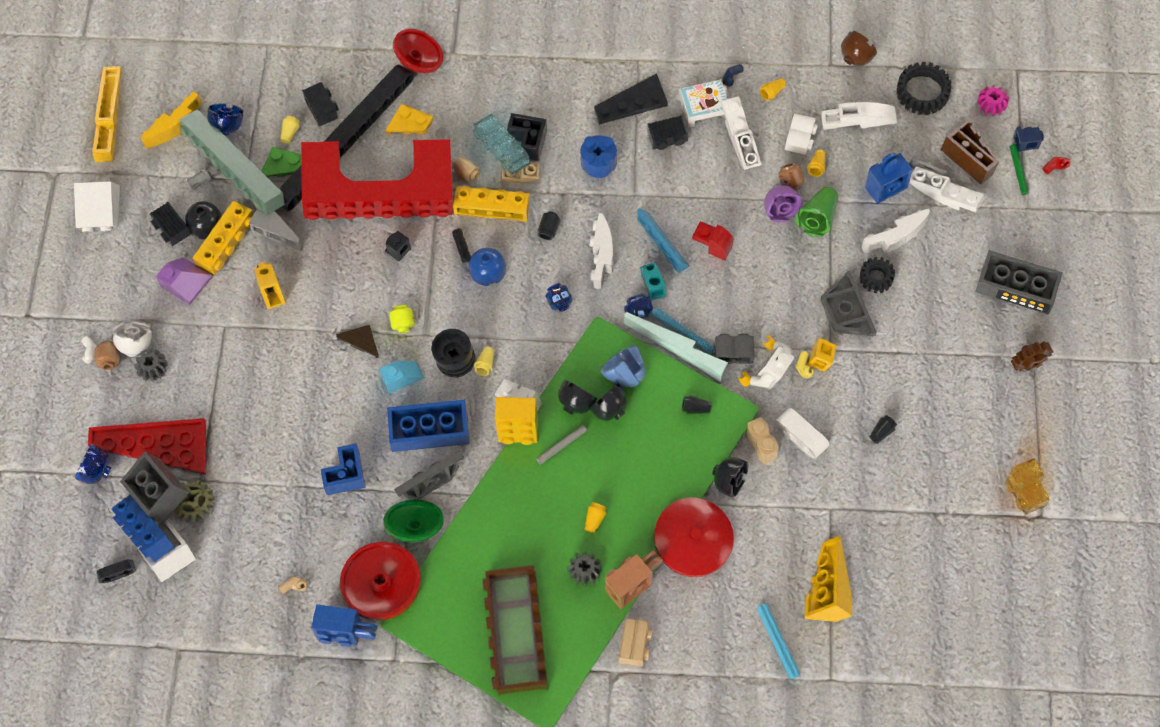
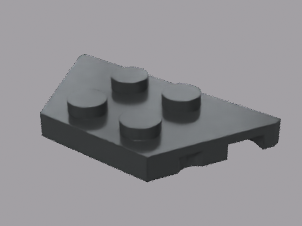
[820,271,877,337]
[394,451,464,500]

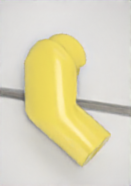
[796,351,814,378]

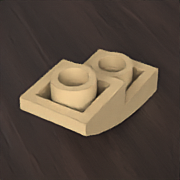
[501,161,539,183]

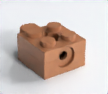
[605,551,663,609]

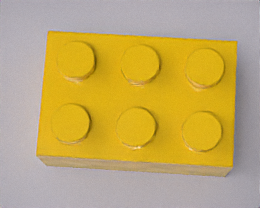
[495,397,538,445]

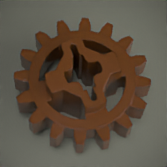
[1011,341,1054,371]

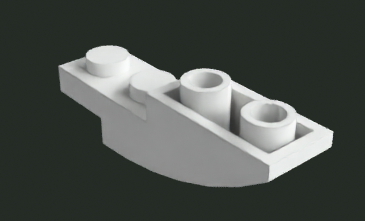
[721,96,762,170]
[821,102,897,130]
[909,166,984,212]
[862,208,930,254]
[590,213,613,289]

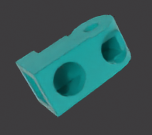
[640,262,666,301]

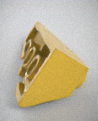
[804,536,852,622]

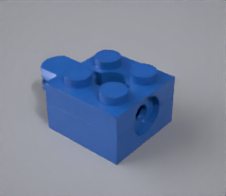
[865,153,913,204]
[311,604,378,647]

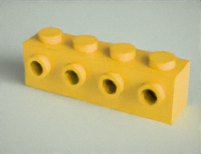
[453,186,530,222]
[193,201,253,276]

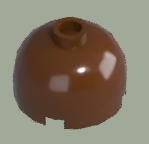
[841,31,877,66]

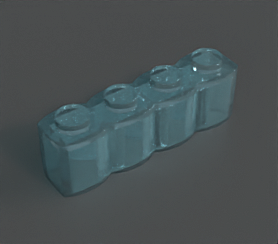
[473,113,530,175]

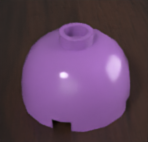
[764,185,802,223]

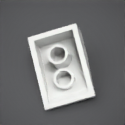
[129,519,196,582]

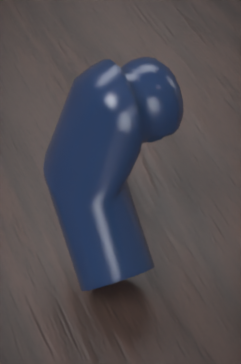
[722,64,744,87]

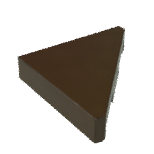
[336,325,379,358]

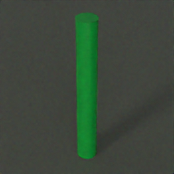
[1009,144,1029,195]

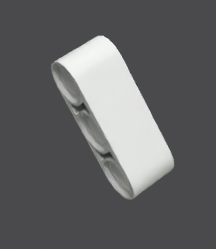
[775,408,830,459]

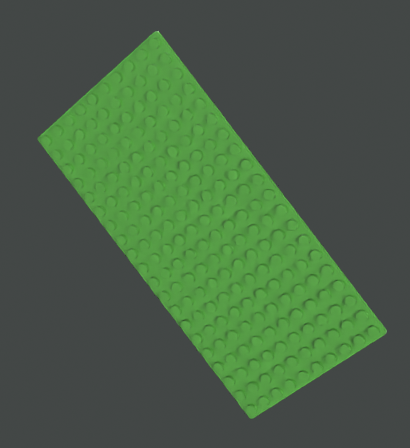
[381,317,759,727]

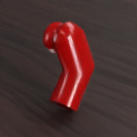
[1042,157,1071,174]

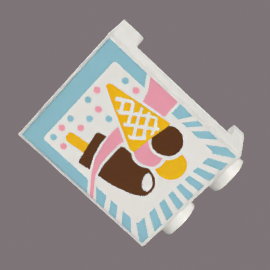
[679,80,728,128]

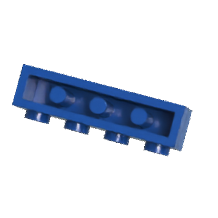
[111,495,174,562]

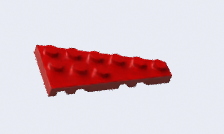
[88,418,206,475]

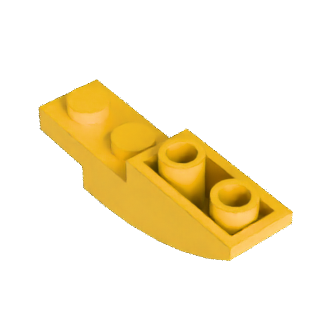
[140,91,202,149]

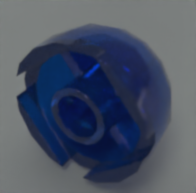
[207,103,244,135]
[75,444,112,484]

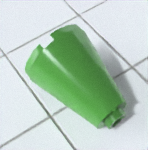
[795,187,838,237]

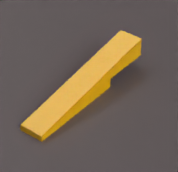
[92,66,122,162]

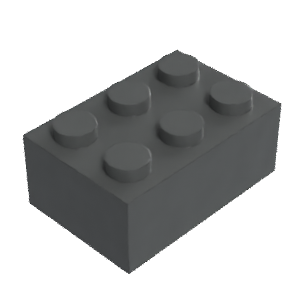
[120,452,189,523]

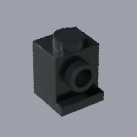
[385,230,411,261]

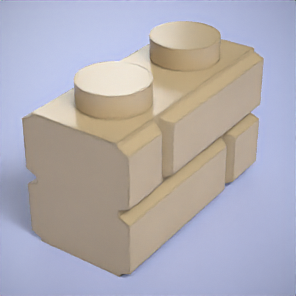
[619,618,653,667]

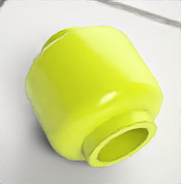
[389,305,415,334]

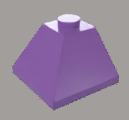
[156,258,213,305]

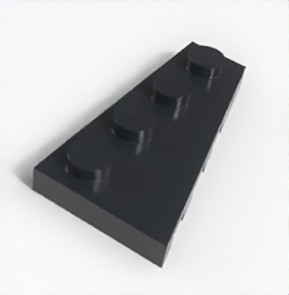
[594,73,668,125]

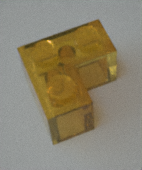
[1006,458,1050,515]

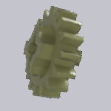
[174,479,215,522]

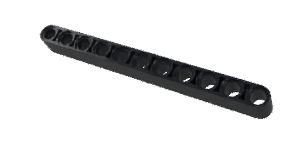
[279,64,414,211]

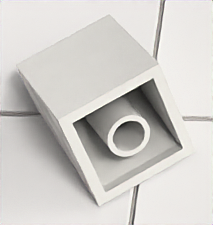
[74,182,120,232]

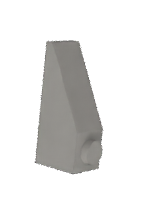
[249,209,302,251]

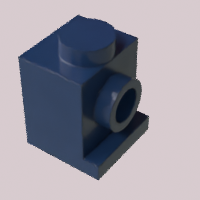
[1013,126,1044,152]

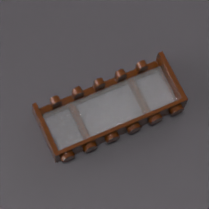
[482,565,548,695]

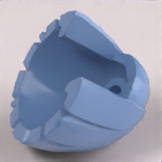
[600,345,646,388]

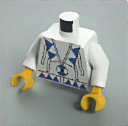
[738,335,795,390]

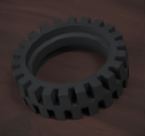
[896,62,952,115]

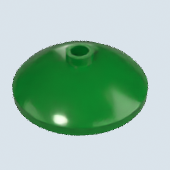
[384,500,444,542]

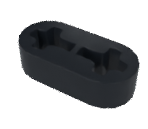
[96,559,136,583]

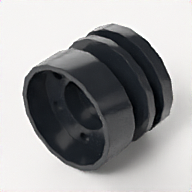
[431,329,476,378]

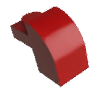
[692,221,734,260]

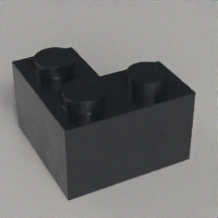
[507,113,547,161]

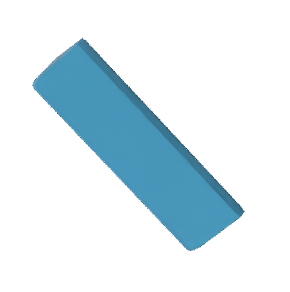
[637,208,689,273]

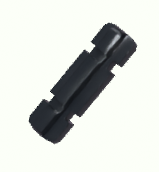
[452,228,471,263]

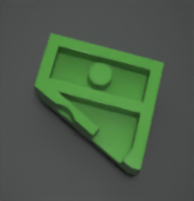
[261,147,301,178]

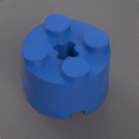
[580,135,617,178]

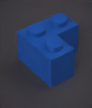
[321,443,366,496]

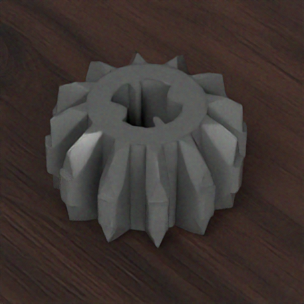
[134,348,168,382]
[567,551,602,587]

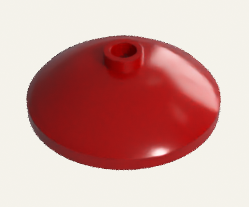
[393,29,443,73]

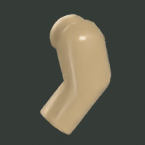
[278,576,308,594]

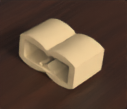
[746,417,778,464]

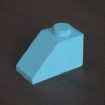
[379,361,424,394]

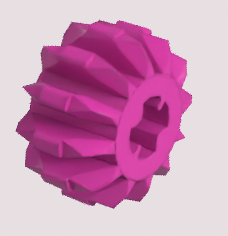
[977,85,1009,116]

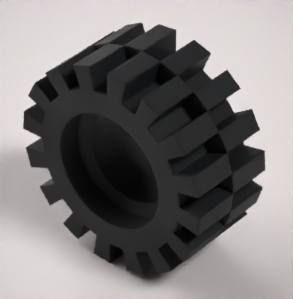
[859,257,895,294]

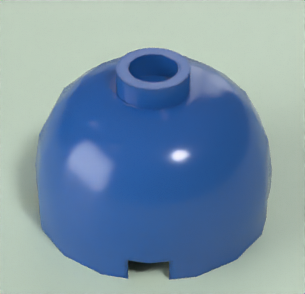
[469,248,506,286]

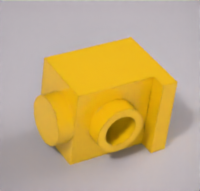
[807,338,837,372]

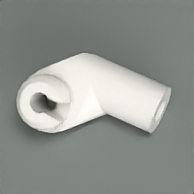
[81,336,96,364]

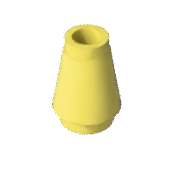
[280,116,300,144]
[474,347,494,376]

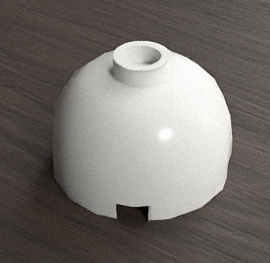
[113,322,152,357]

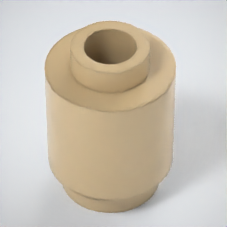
[453,156,480,182]

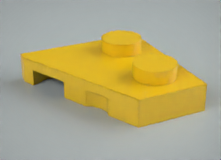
[385,104,434,135]

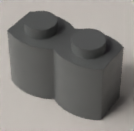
[714,333,755,364]

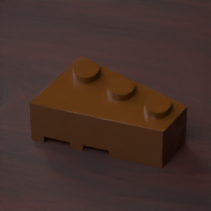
[940,119,999,184]

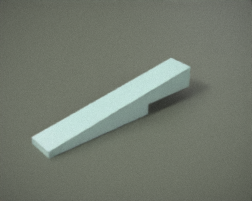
[624,312,728,383]

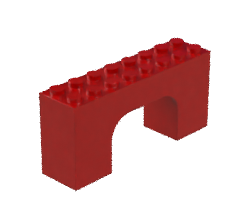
[301,139,453,220]

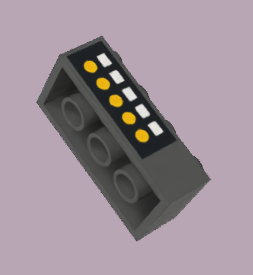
[975,250,1063,315]

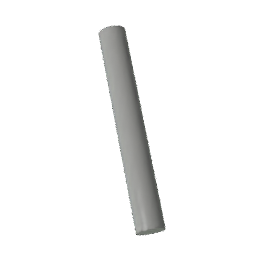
[536,425,587,465]

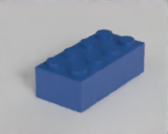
[387,399,470,452]

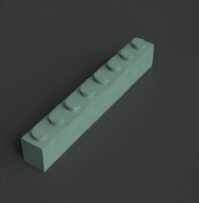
[180,109,284,215]

